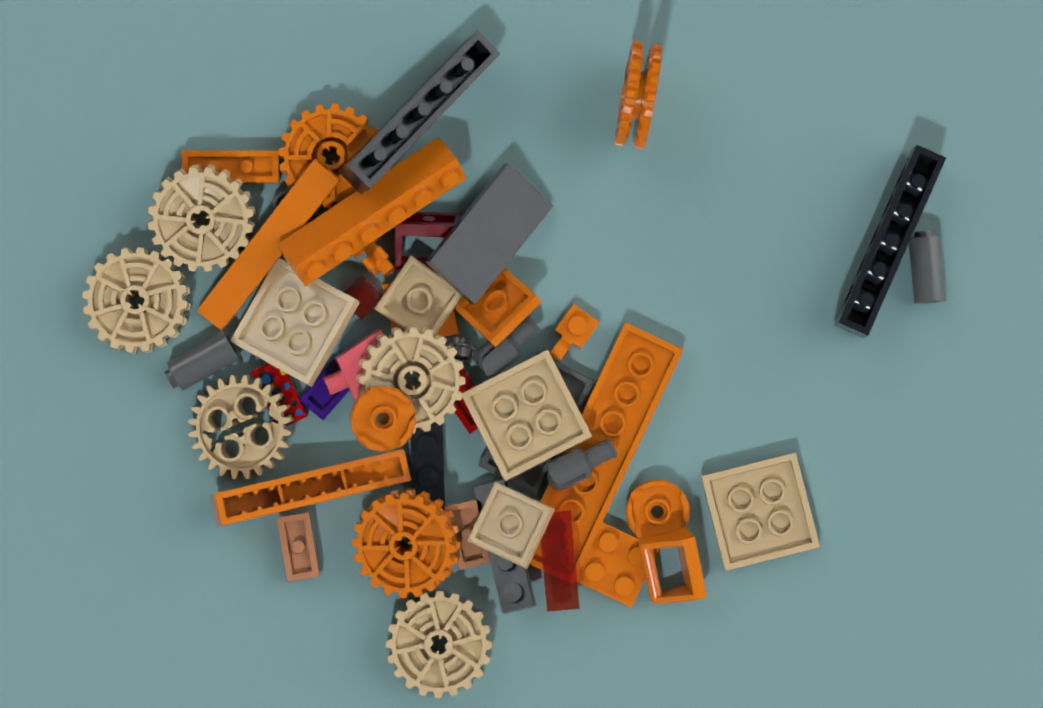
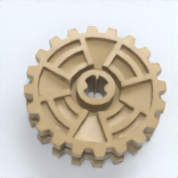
[148,164,256,272]
[82,247,192,354]
[356,325,465,434]
[386,591,492,698]

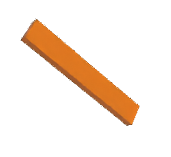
[197,159,341,331]

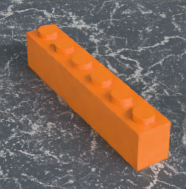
[277,137,467,287]

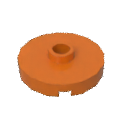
[350,385,416,452]
[625,480,690,539]

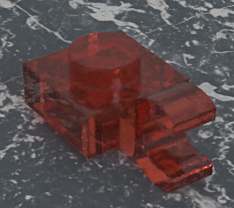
[344,275,383,321]

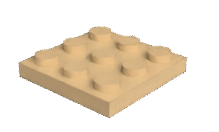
[230,258,360,387]
[462,350,592,481]
[701,452,820,571]

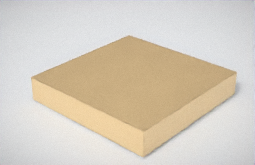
[375,256,462,337]
[467,482,555,569]

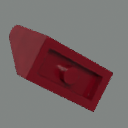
[395,212,462,270]

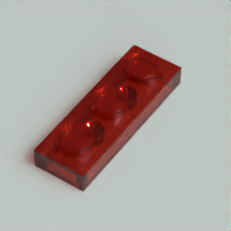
[540,510,580,612]

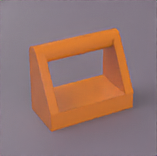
[638,528,707,604]

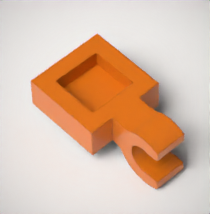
[361,242,395,278]
[550,304,600,362]

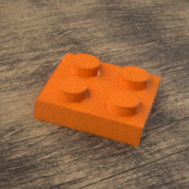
[454,268,542,348]
[575,522,659,608]

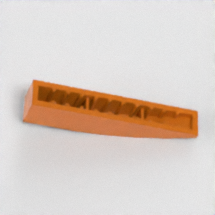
[210,449,411,527]

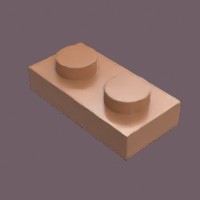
[444,498,491,570]
[277,512,320,582]

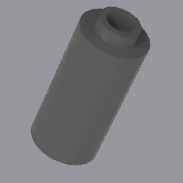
[909,230,947,304]
[165,331,240,391]

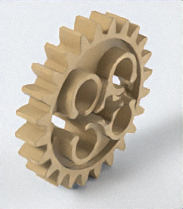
[188,375,294,480]

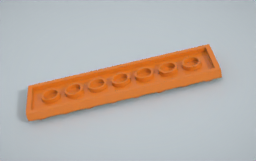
[530,322,683,585]

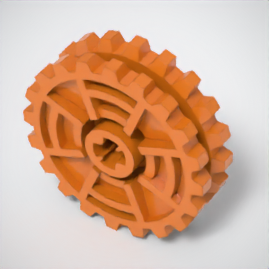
[614,40,662,150]
[278,103,377,211]
[352,488,462,598]

